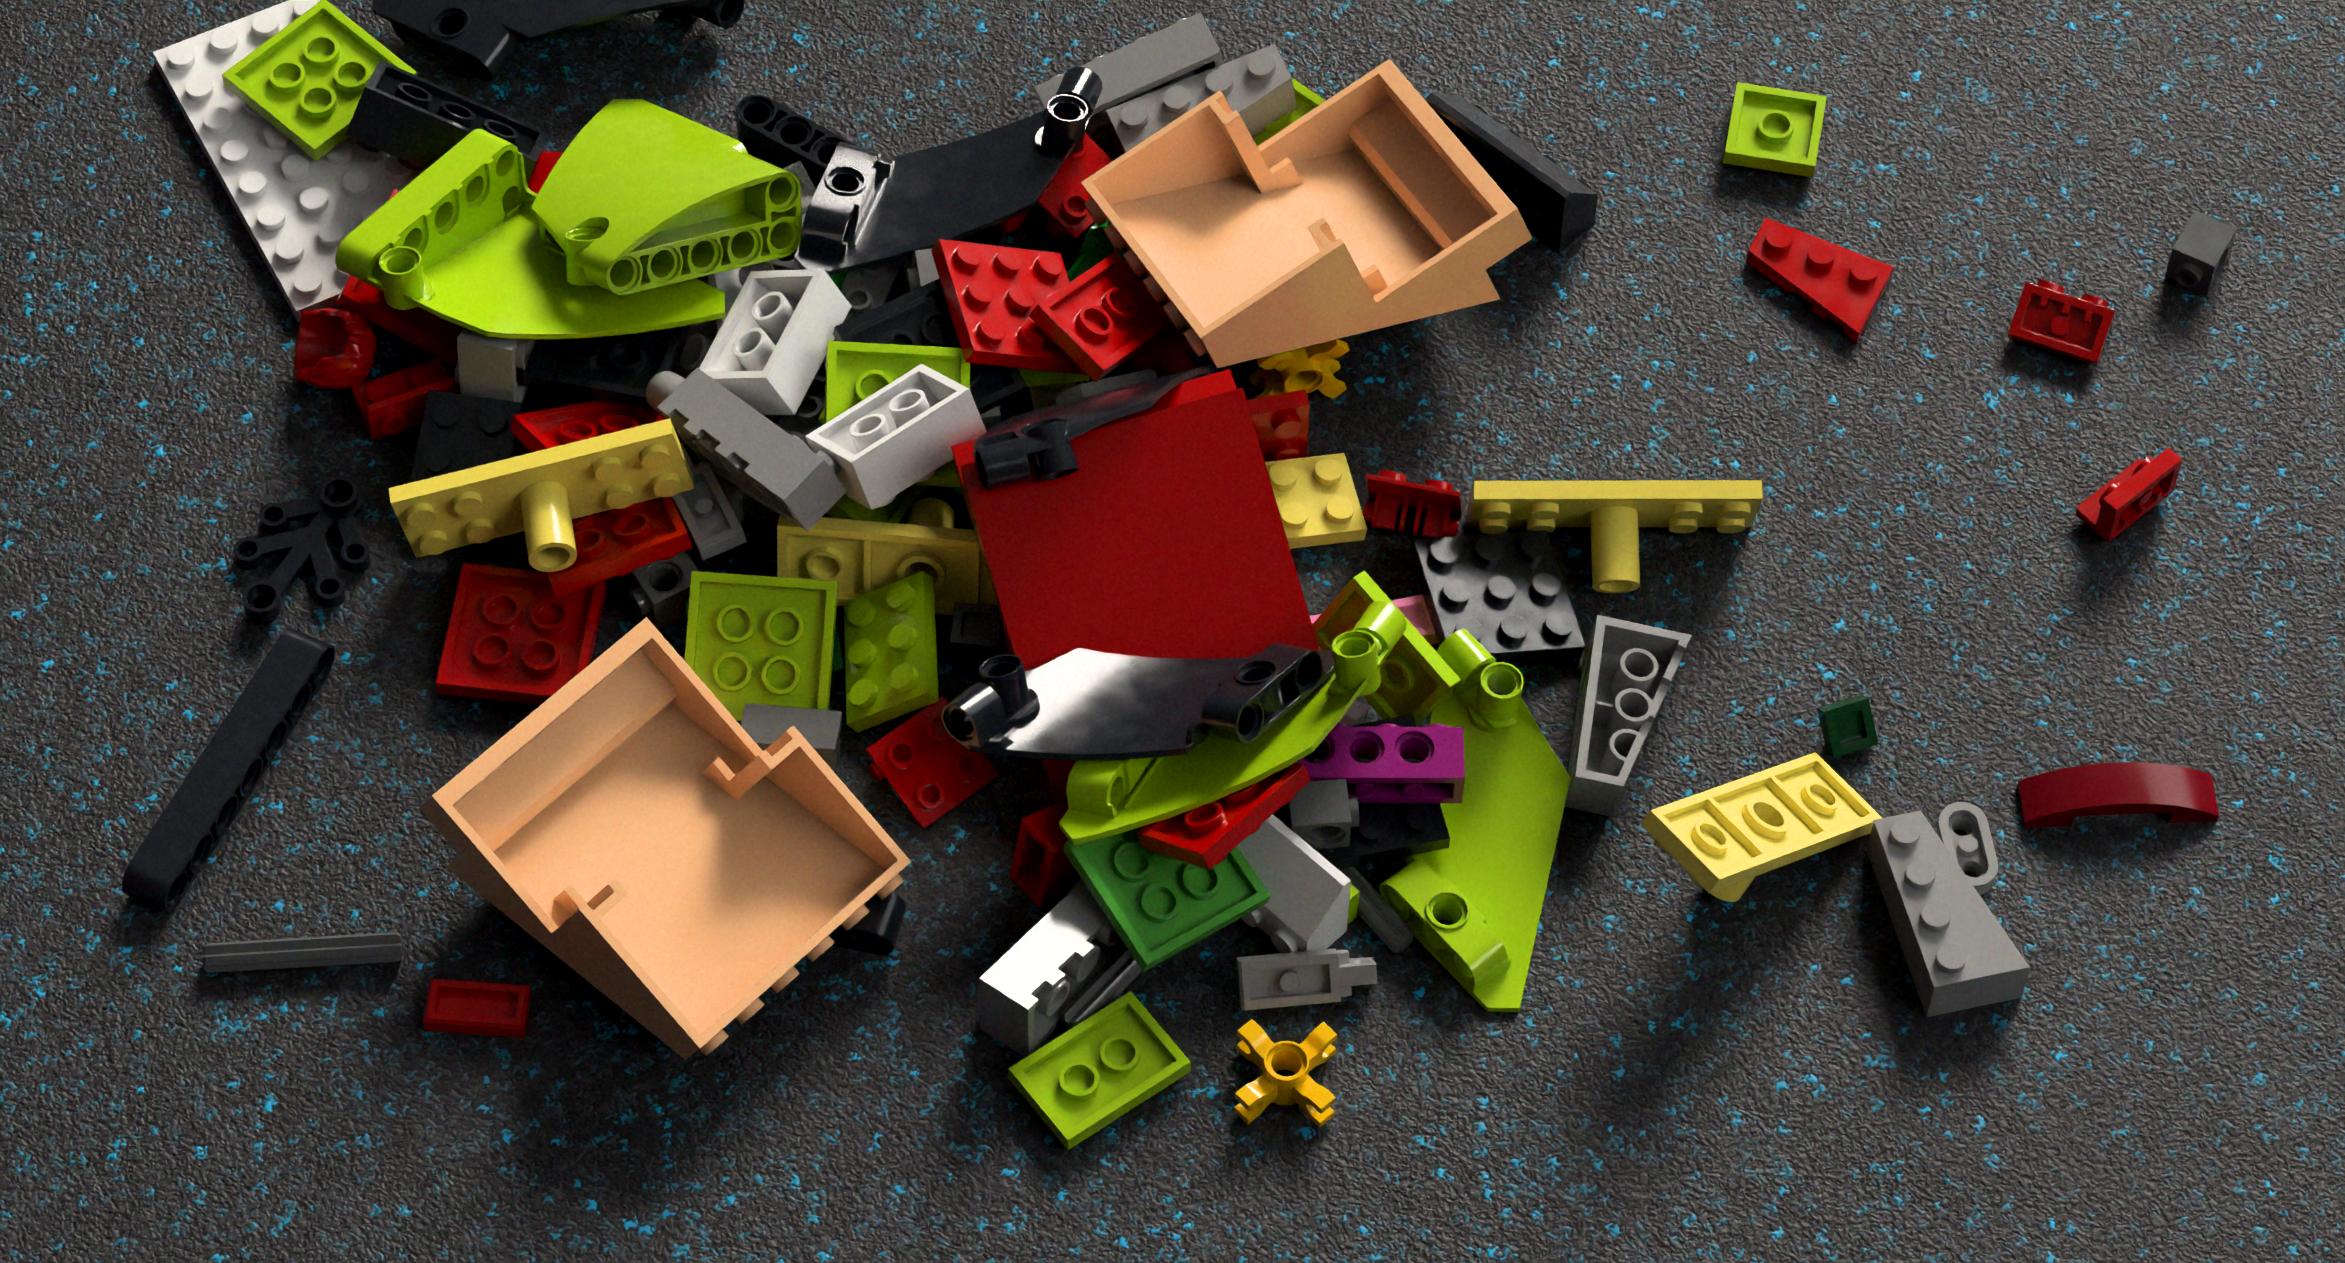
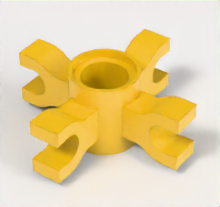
[1249,339,1349,399]
[1234,1019,1337,1128]

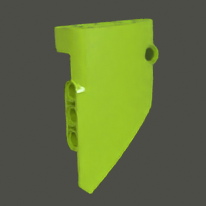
[531,99,802,295]
[335,129,725,340]

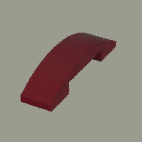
[2017,762,2219,828]

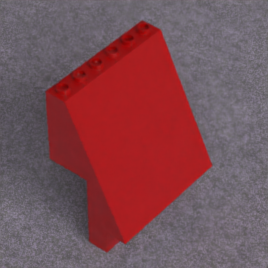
[951,369,1319,804]

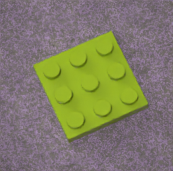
[222,0,417,161]
[825,341,970,487]
[684,571,838,722]

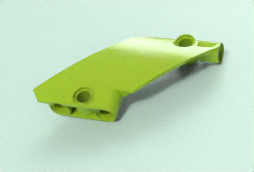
[1059,601,1407,845]
[1379,629,1571,1012]

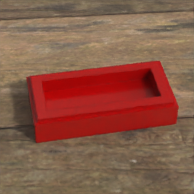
[423,978,531,1038]

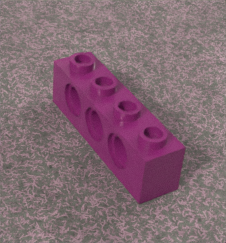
[1297,723,1465,804]

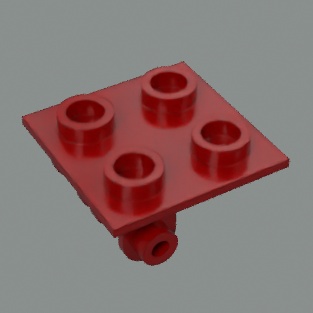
[1037,132,1113,240]
[1363,470,1463,538]
[866,696,999,830]

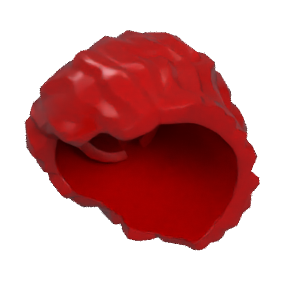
[293,308,377,390]

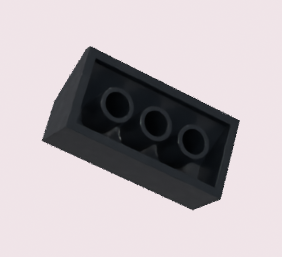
[345,60,550,184]
[1426,92,1598,254]

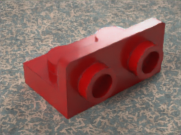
[2008,280,2115,366]
[351,358,458,440]
[2076,448,2182,542]

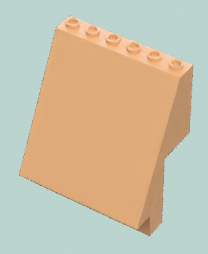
[1081,59,1533,368]
[419,617,911,1060]

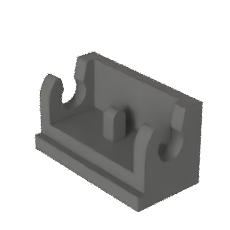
[741,703,842,775]

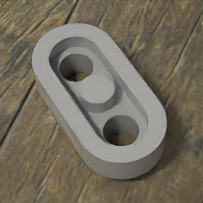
[1936,802,1998,895]

